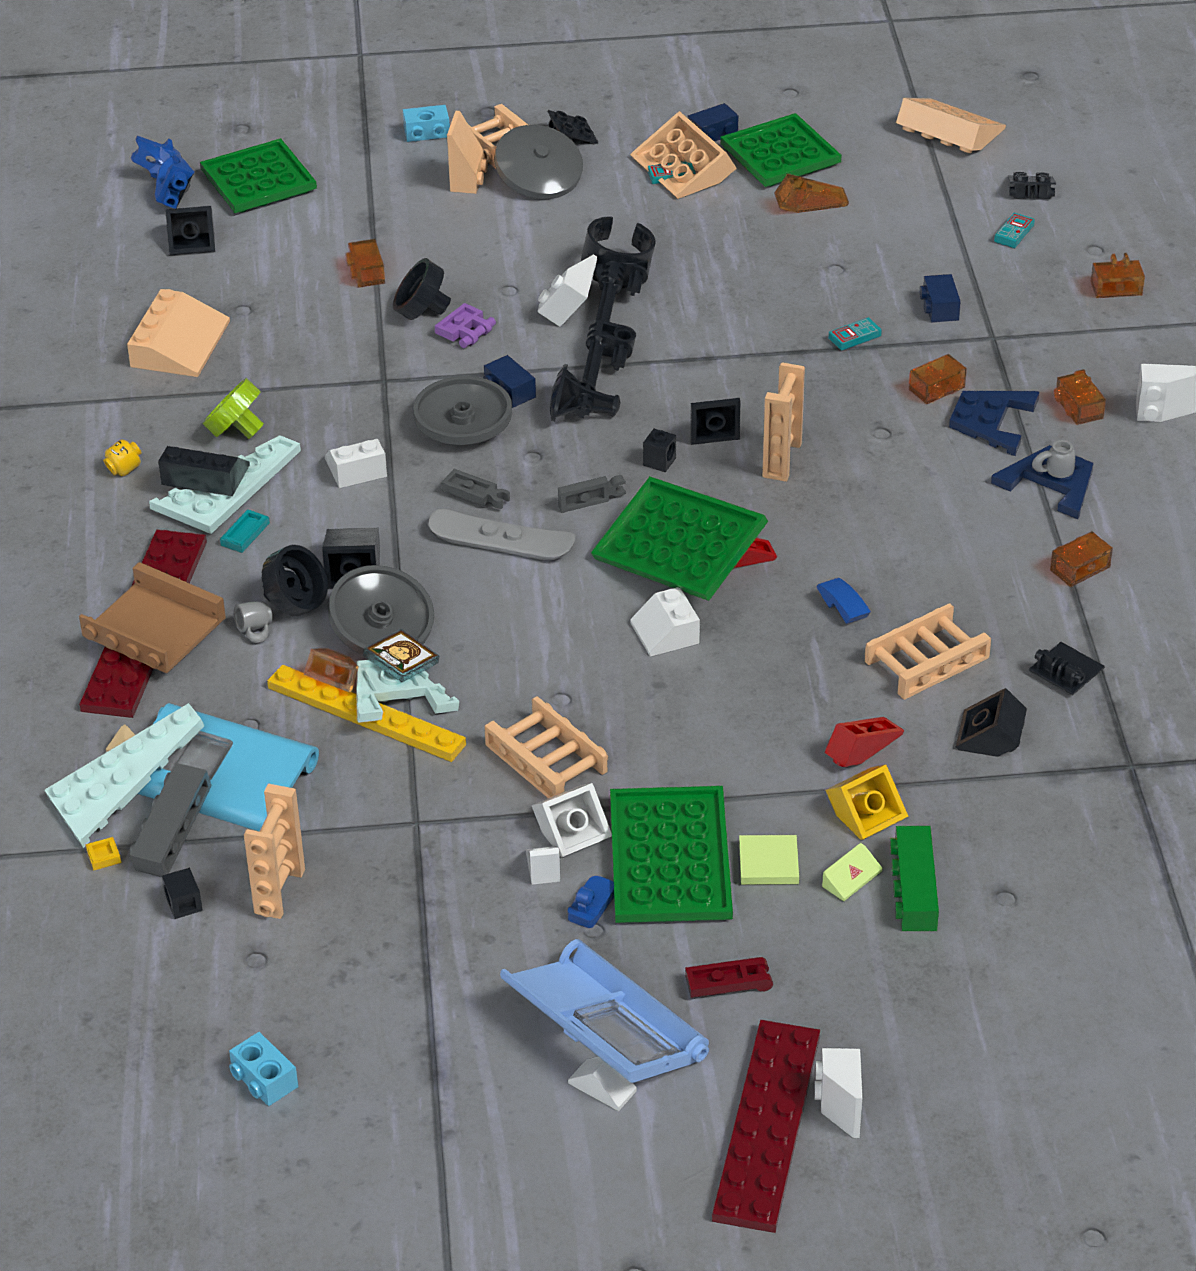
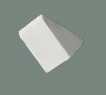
[526,846,560,885]
[568,1057,637,1111]

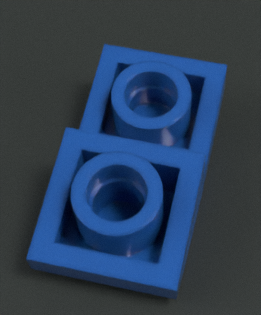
[816,578,871,624]

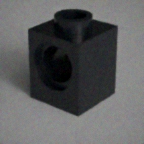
[643,428,676,472]
[162,867,203,919]

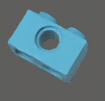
[403,105,450,142]

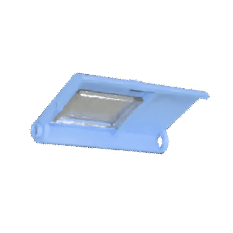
[500,939,709,1083]

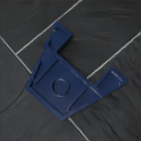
[949,391,1039,456]
[991,445,1094,519]

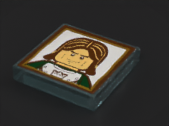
[363,629,440,683]

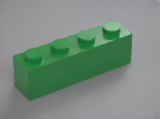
[890,826,939,931]

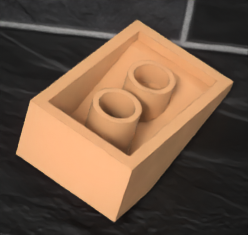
[447,111,488,194]

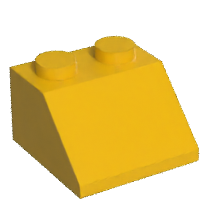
[825,765,908,840]

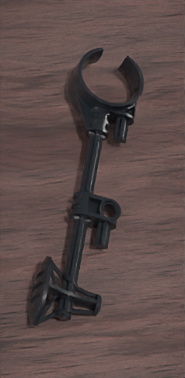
[550,216,656,422]

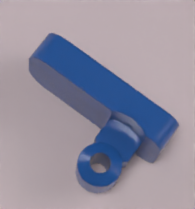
[568,876,614,928]

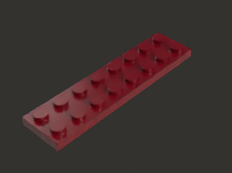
[712,1020,820,1233]

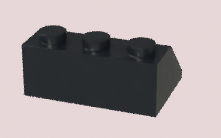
[158,446,250,496]

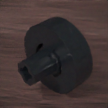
[393,258,451,320]
[261,545,328,616]

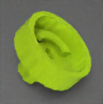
[202,378,264,439]

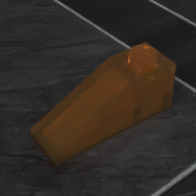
[774,174,849,213]

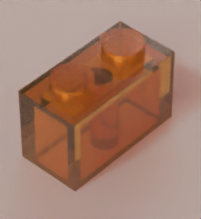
[345,239,385,288]
[909,354,967,404]
[1050,531,1113,587]

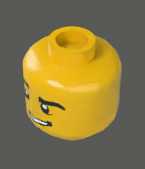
[103,439,142,476]

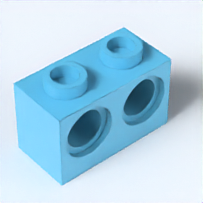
[229,1032,298,1106]

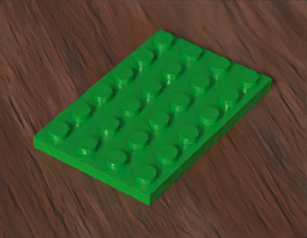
[591,476,768,601]
[610,786,733,923]

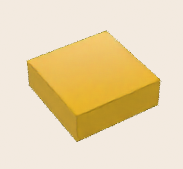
[85,837,121,871]

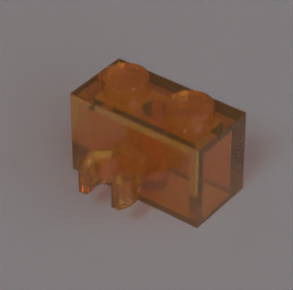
[1091,253,1145,298]
[1054,369,1106,425]

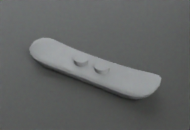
[428,508,576,560]

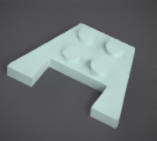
[356,658,460,723]

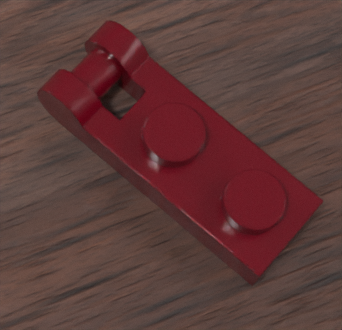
[685,957,773,998]

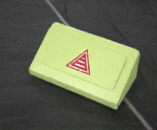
[822,843,883,901]

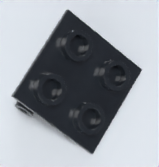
[547,110,598,144]
[1008,172,1056,199]
[1029,642,1105,696]

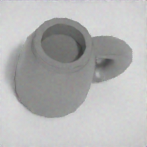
[1032,440,1075,478]
[234,602,272,643]

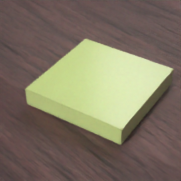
[739,835,799,885]

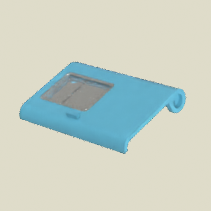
[138,703,319,831]

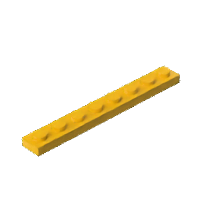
[267,664,466,762]

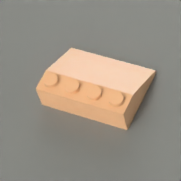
[896,98,1006,153]
[630,111,737,199]
[127,289,230,377]

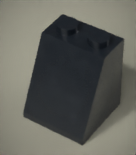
[322,528,380,589]

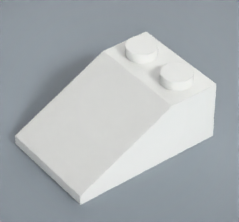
[537,254,597,327]
[1136,364,1196,422]

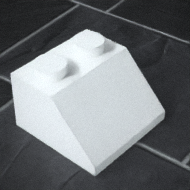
[325,439,387,488]
[630,587,700,657]
[532,783,612,857]
[814,1048,862,1138]

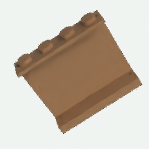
[79,562,226,673]

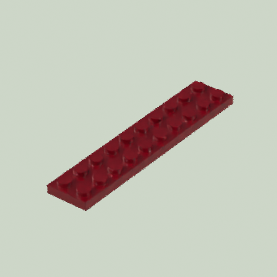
[79,529,207,718]

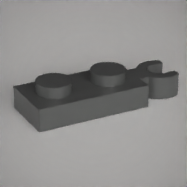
[441,469,510,509]
[558,475,626,513]

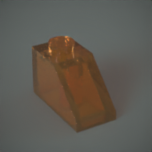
[304,648,359,692]

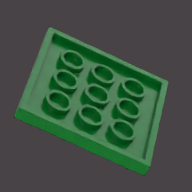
[720,113,842,187]
[200,138,317,213]

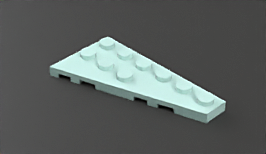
[149,435,301,534]
[45,703,204,848]

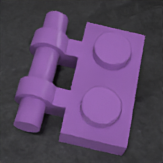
[435,303,496,348]

